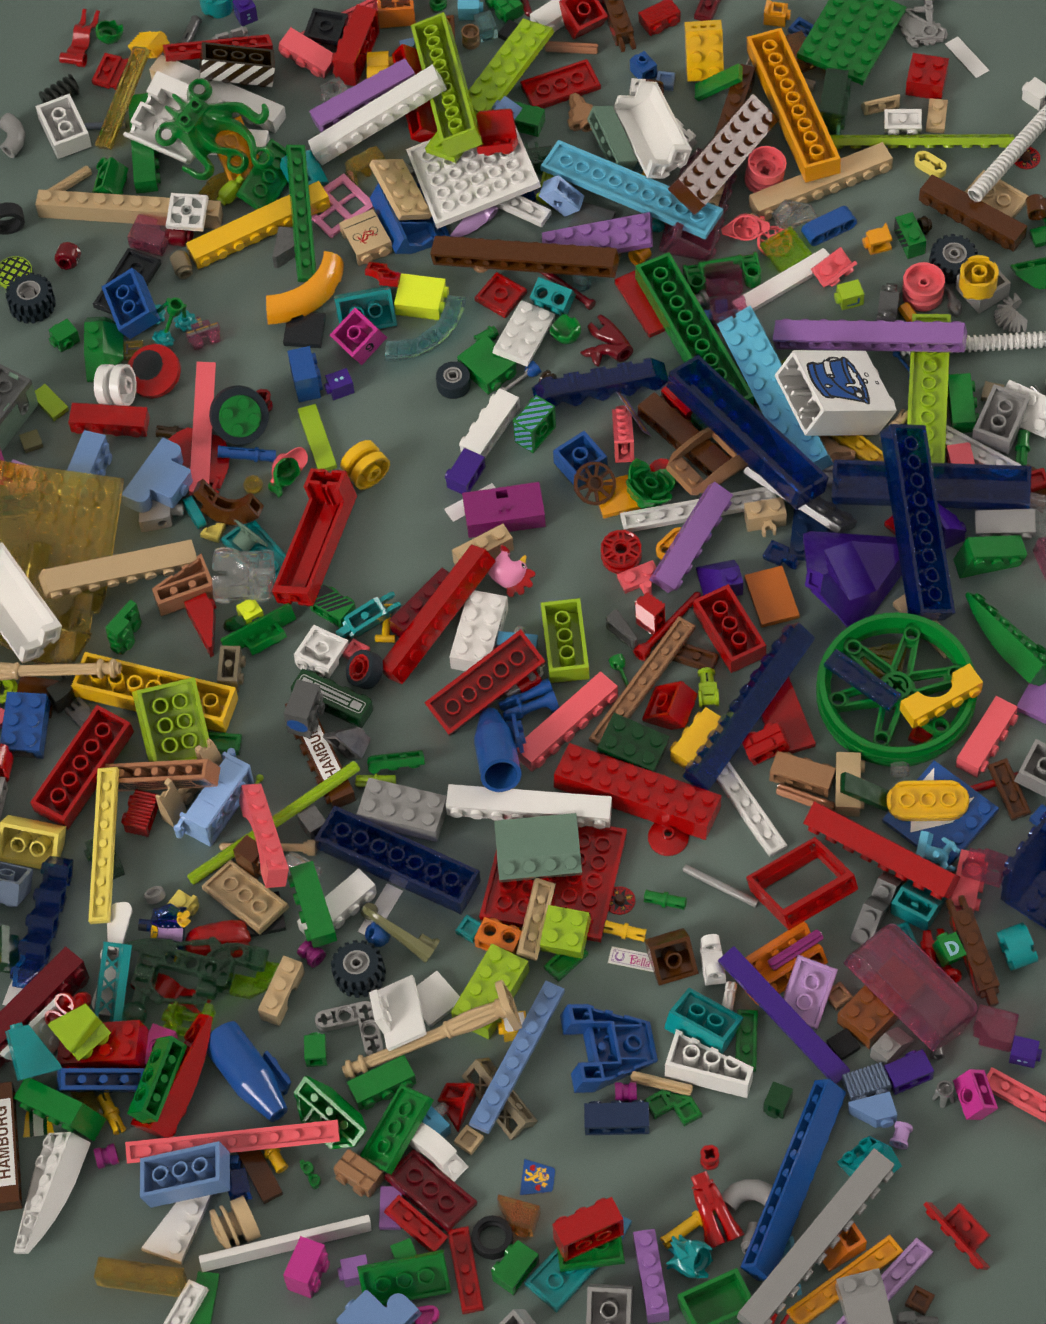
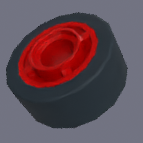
[346,649,383,689]

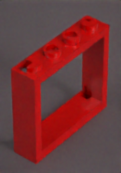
[746,837,858,930]

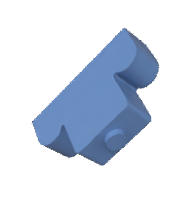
[121,437,193,513]
[336,1290,422,1324]

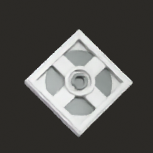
[166,193,209,232]

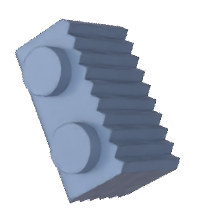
[842,1062,892,1102]

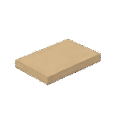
[964,170,1028,218]

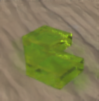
[229,960,279,1000]

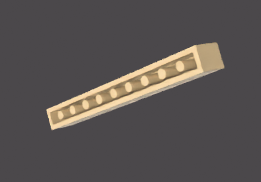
[35,189,223,229]

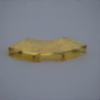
[198,172,228,201]

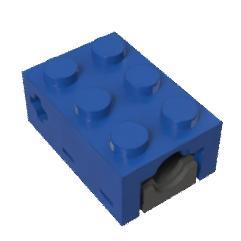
[0,692,51,759]

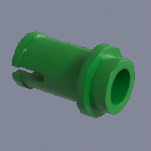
[473,326,499,342]

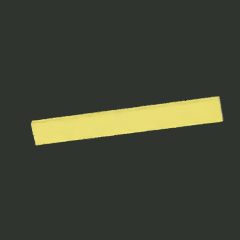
[88,767,119,924]

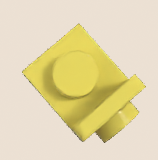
[167,889,199,919]

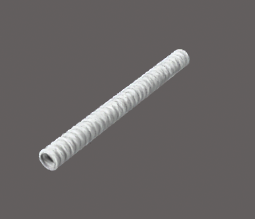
[968,105,1046,202]
[901,331,1046,356]

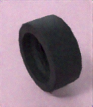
[0,202,25,235]
[472,1215,514,1260]

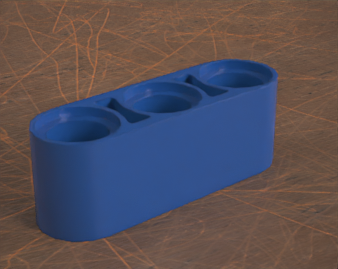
[801,206,857,246]

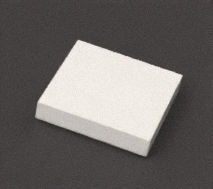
[416,971,460,1028]

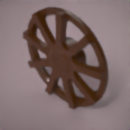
[574,461,616,505]

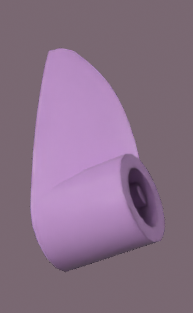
[450,206,499,237]

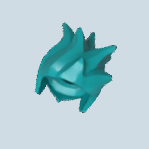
[666,1235,713,1278]

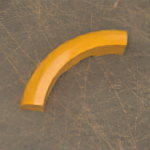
[266,251,344,325]

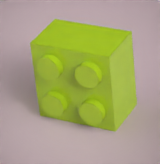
[540,905,591,959]

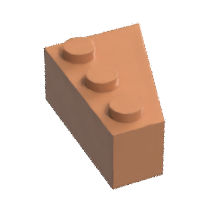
[152,554,217,616]

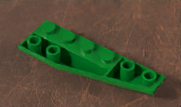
[965,592,1046,686]

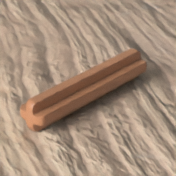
[545,41,598,54]
[776,783,835,810]

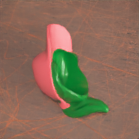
[268,447,308,498]

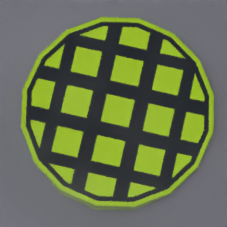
[0,256,33,289]

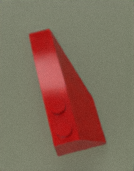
[130,1013,213,1138]

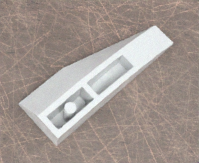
[14,1132,91,1254]

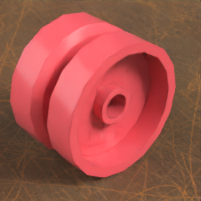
[902,262,945,312]

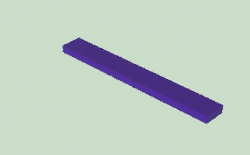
[718,946,851,1084]

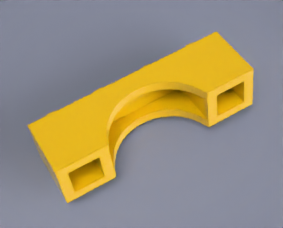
[900,663,983,728]

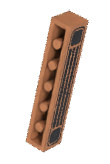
[105,759,221,791]

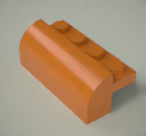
[744,922,828,1006]

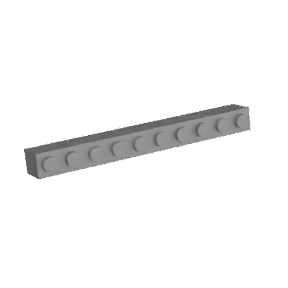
[737,1148,895,1324]

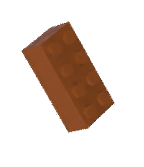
[837,956,926,1049]

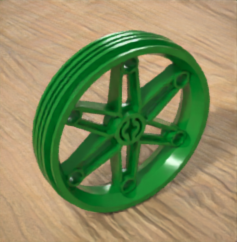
[816,612,977,767]

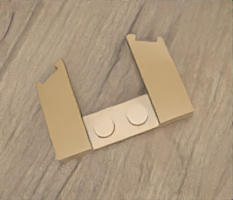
[155,738,223,827]

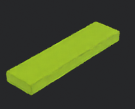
[297,404,337,471]

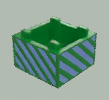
[513,395,556,453]

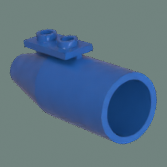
[474,708,526,792]
[206,1021,291,1122]

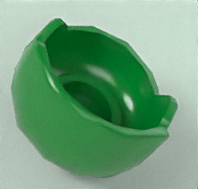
[95,20,124,45]

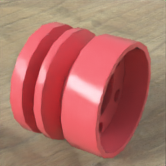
[744,146,787,193]

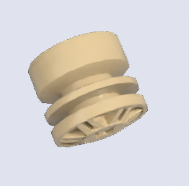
[209,1196,261,1249]

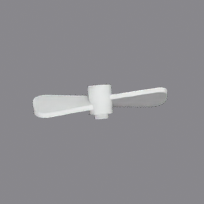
[92,902,132,1016]

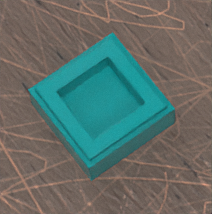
[455,914,481,943]

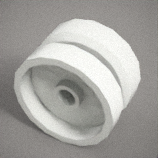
[94,364,136,406]

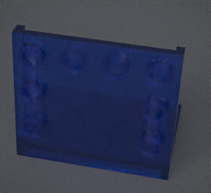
[1000,811,1046,929]

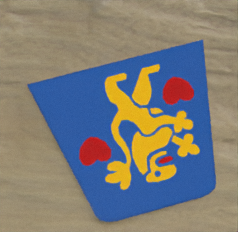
[520,1159,555,1195]

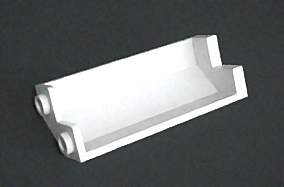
[614,81,692,179]
[0,542,62,663]

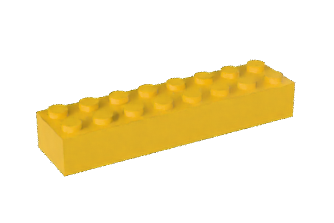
[71,652,238,733]

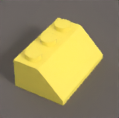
[0,815,66,872]

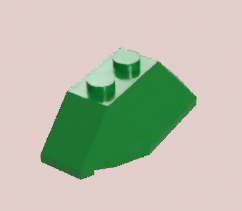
[1010,257,1046,289]
[84,316,124,382]
[293,1076,367,1149]

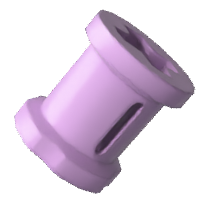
[889,1121,913,1149]

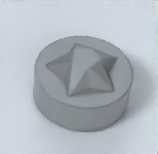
[144,886,166,904]

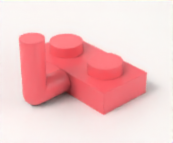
[617,560,657,595]

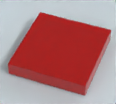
[475,272,527,318]

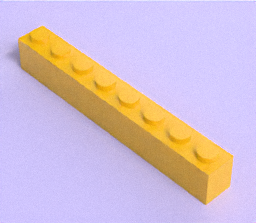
[186,181,331,269]

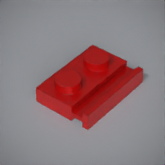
[92,53,130,90]

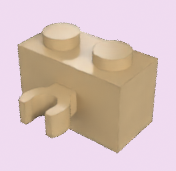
[744,497,787,537]

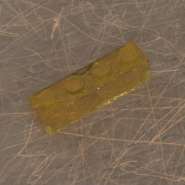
[94,1257,187,1297]

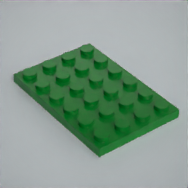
[796,0,907,86]

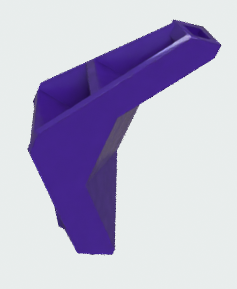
[803,531,912,627]

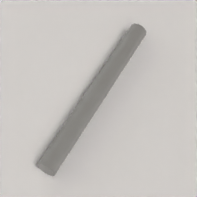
[683,864,759,908]

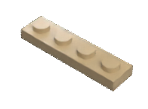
[516,878,556,961]

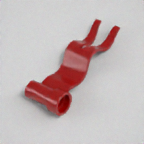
[59,9,100,68]
[130,960,211,1015]

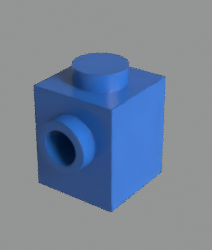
[630,51,657,80]

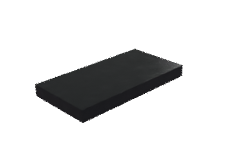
[93,248,162,314]

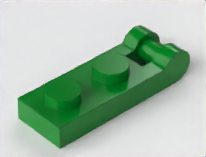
[367,750,425,774]

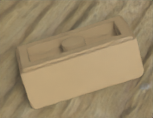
[861,94,900,115]

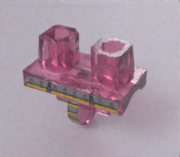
[186,316,220,350]

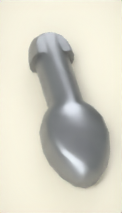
[944,284,962,317]

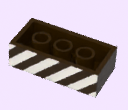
[199,42,275,87]

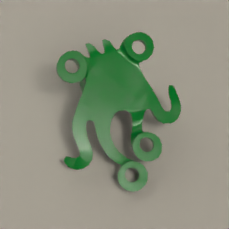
[155,78,274,180]

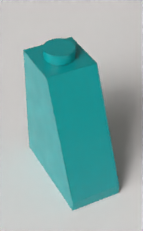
[5,1022,62,1081]

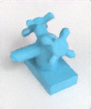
[916,830,961,872]

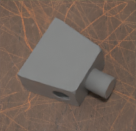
[139,500,184,532]

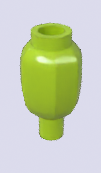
[216,175,245,206]

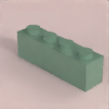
[587,106,638,171]

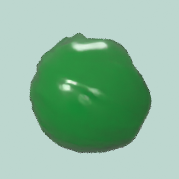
[549,314,581,344]

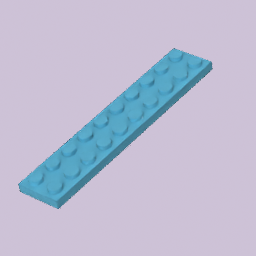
[541,140,723,240]

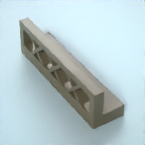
[462,1057,538,1140]

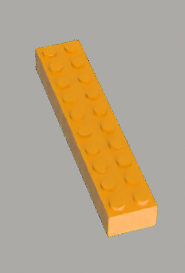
[747,28,841,183]

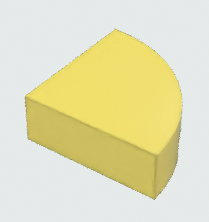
[200,523,226,543]

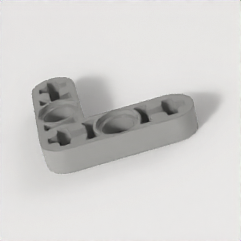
[315,1001,384,1056]

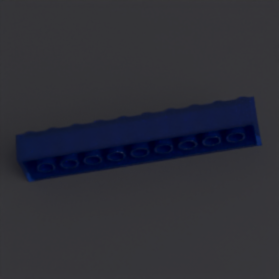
[880,424,955,621]

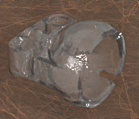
[212,547,276,604]

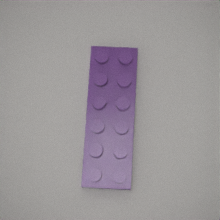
[542,212,653,253]

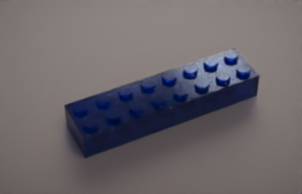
[315,805,481,915]

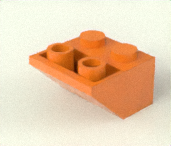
[377,0,415,28]
[823,1220,867,1272]

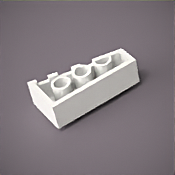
[665,1029,753,1098]

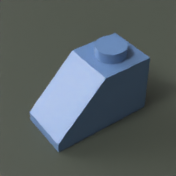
[848,1092,897,1128]

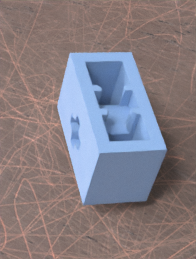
[539,175,584,217]

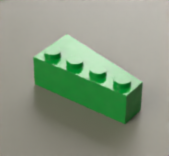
[14,1078,107,1141]

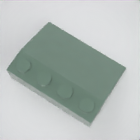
[494,813,582,882]

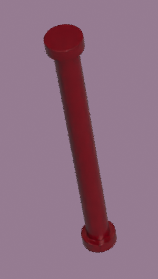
[541,273,596,310]

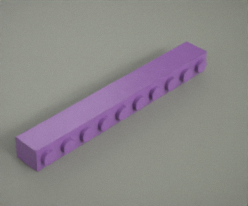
[773,319,967,352]

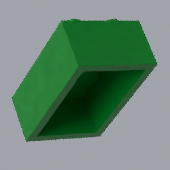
[677,1268,751,1324]

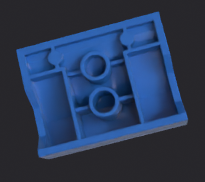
[370,183,451,254]

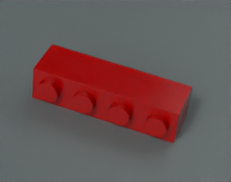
[68,403,150,437]

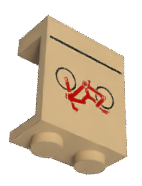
[339,209,393,266]

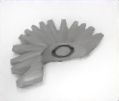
[994,293,1028,333]

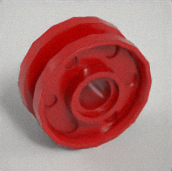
[601,530,642,574]

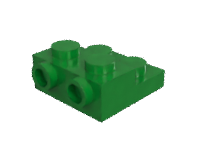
[105,599,142,655]

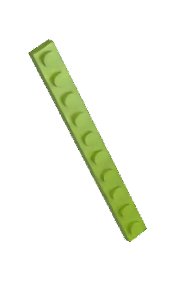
[830,134,1015,149]

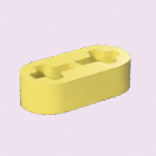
[914,151,947,178]

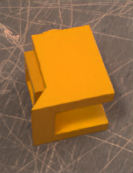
[764,0,791,27]
[862,223,892,255]

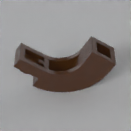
[193,479,264,525]

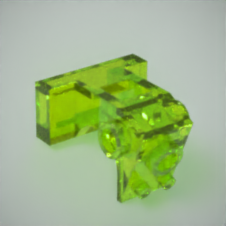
[161,1001,216,1036]

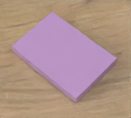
[783,955,838,1029]

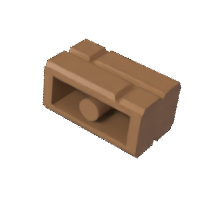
[334,1149,384,1198]

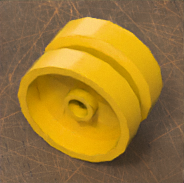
[340,440,390,489]

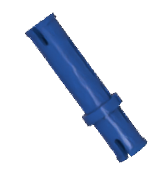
[217,445,276,463]

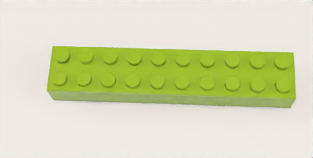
[411,12,483,158]

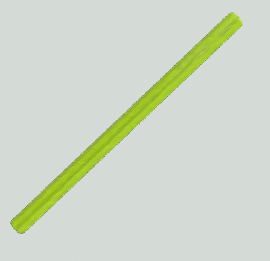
[187,761,360,885]

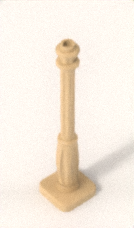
[0,658,121,681]
[342,980,522,1079]

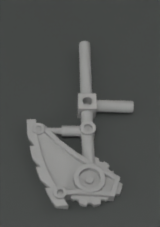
[898,0,948,48]

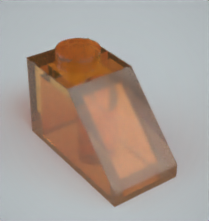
[497,1194,541,1237]

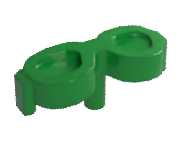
[299,1160,321,1189]

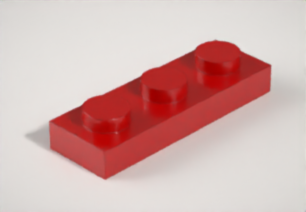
[384,1195,448,1252]

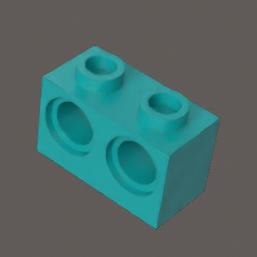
[530,277,576,315]

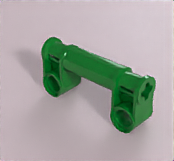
[682,251,761,295]

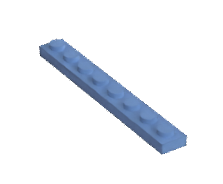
[469,981,565,1134]

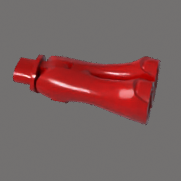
[691,1171,745,1248]

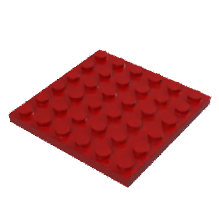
[479,826,627,943]

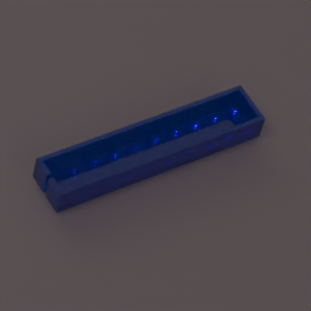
[667,355,829,510]
[831,460,1032,510]

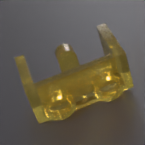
[345,146,385,185]

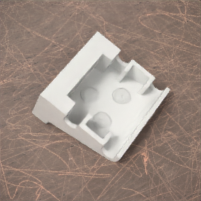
[123,71,222,164]

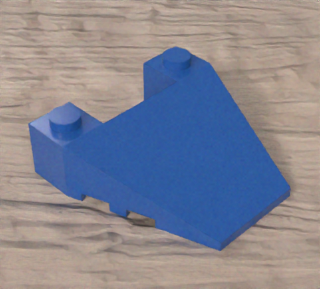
[560,1004,658,1093]

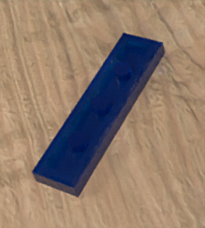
[824,649,902,712]

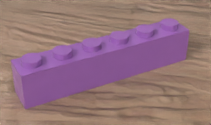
[309,58,415,133]
[649,481,733,593]

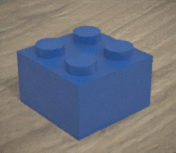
[287,346,323,403]
[553,431,608,487]

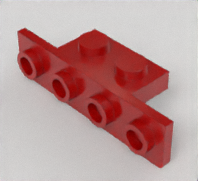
[923,1202,991,1270]

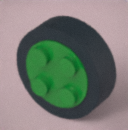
[209,385,269,445]

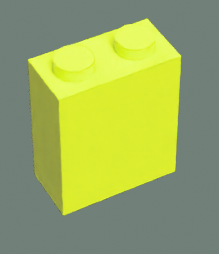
[394,273,449,320]

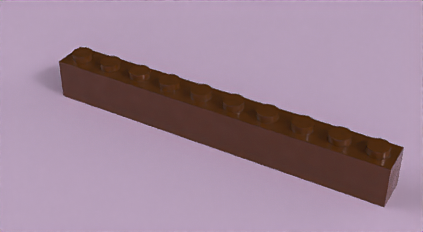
[430,235,619,278]

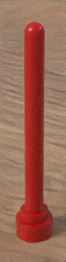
[633,591,701,661]

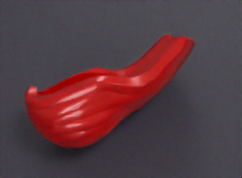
[185,920,251,962]

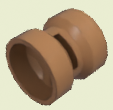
[461,24,480,50]

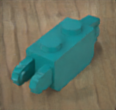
[335,592,402,638]

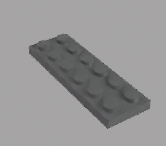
[743,461,857,533]

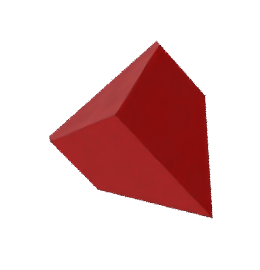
[437,1083,476,1132]

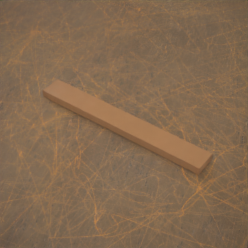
[589,616,696,746]

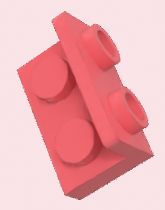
[811,247,858,288]

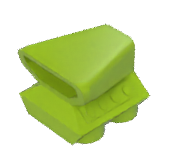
[48,1003,111,1061]

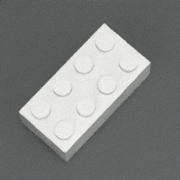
[449,590,508,671]

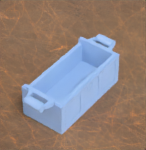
[174,748,255,847]

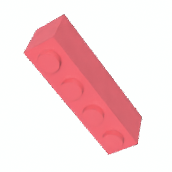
[956,696,1019,778]

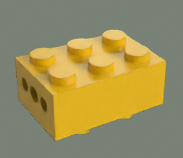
[684,20,724,82]

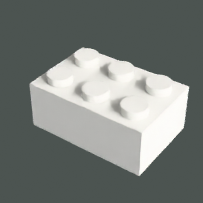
[35,94,92,159]

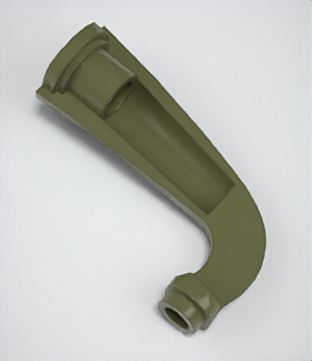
[360,903,440,963]

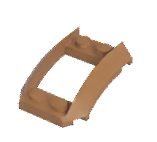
[666,420,758,495]

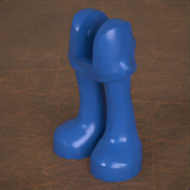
[499,678,559,721]

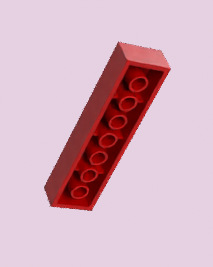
[554,743,722,840]

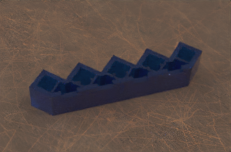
[532,358,669,407]
[10,856,74,988]

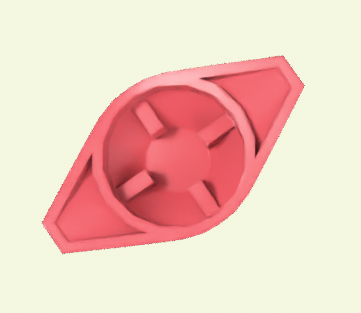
[721,213,771,241]

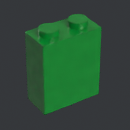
[457,335,517,395]

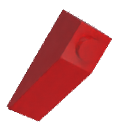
[184,593,217,657]

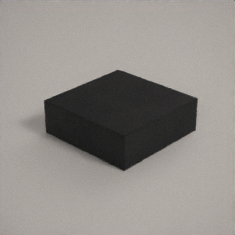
[498,19,518,41]
[826,1028,860,1061]

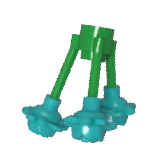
[152,298,197,347]

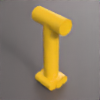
[375,604,396,643]

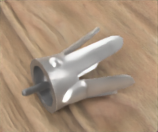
[932,1080,955,1108]

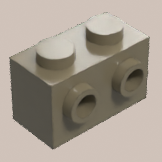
[217,646,246,693]

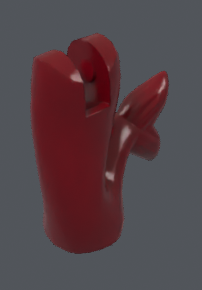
[580,314,633,367]

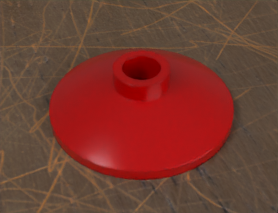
[648,823,689,856]

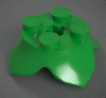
[626,458,676,509]

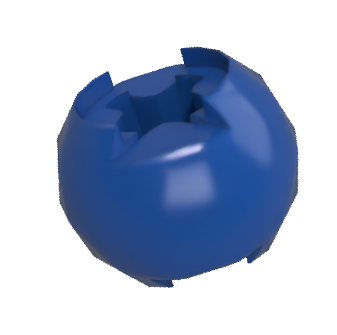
[365,922,391,947]

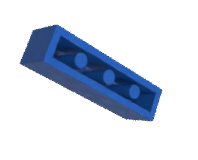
[57,1068,145,1092]

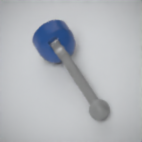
[501,360,541,391]

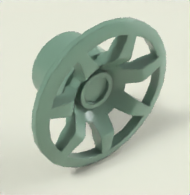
[232,519,268,553]

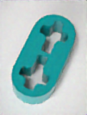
[182,496,207,529]

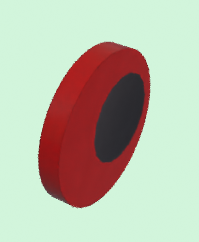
[128,344,181,399]

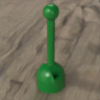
[608,654,629,687]

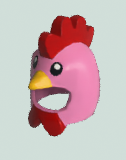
[488,545,536,598]

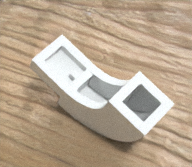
[409,1122,468,1182]

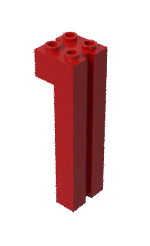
[272,468,357,606]

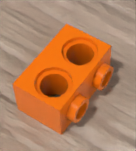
[474,917,522,955]

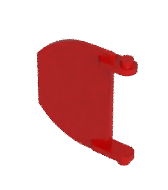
[168,427,230,494]

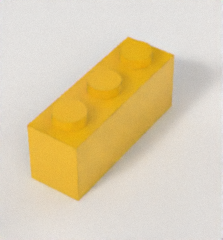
[670,707,726,773]

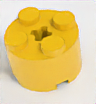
[959,255,999,300]

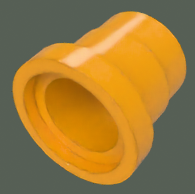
[628,248,652,266]

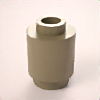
[170,250,193,279]

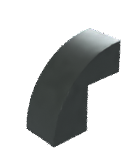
[46,657,75,713]

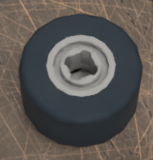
[436,362,471,399]

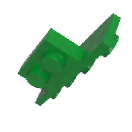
[220,603,296,656]

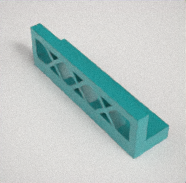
[94,941,132,1022]

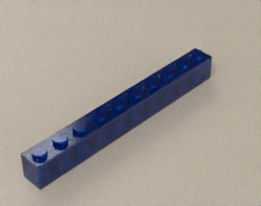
[682,622,815,790]

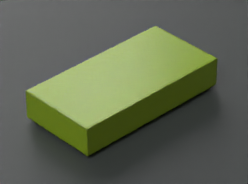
[35,384,69,421]

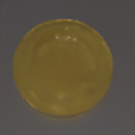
[243,475,263,494]

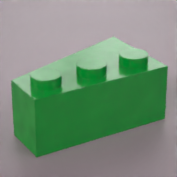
[953,535,1027,579]

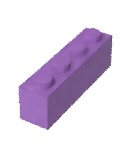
[633,1229,669,1324]

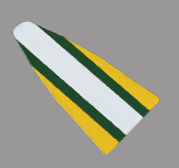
[23,1109,54,1138]

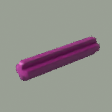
[768,929,823,971]

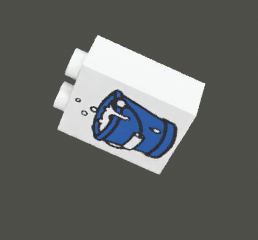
[774,350,897,436]

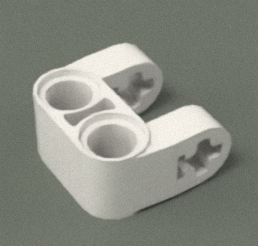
[700,934,726,986]

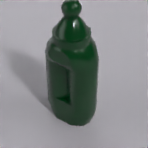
[223,615,246,632]

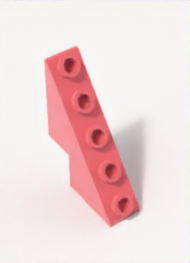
[612,405,634,463]

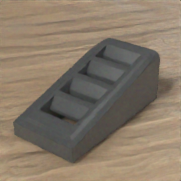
[606,609,638,650]

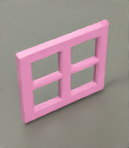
[311,174,374,238]

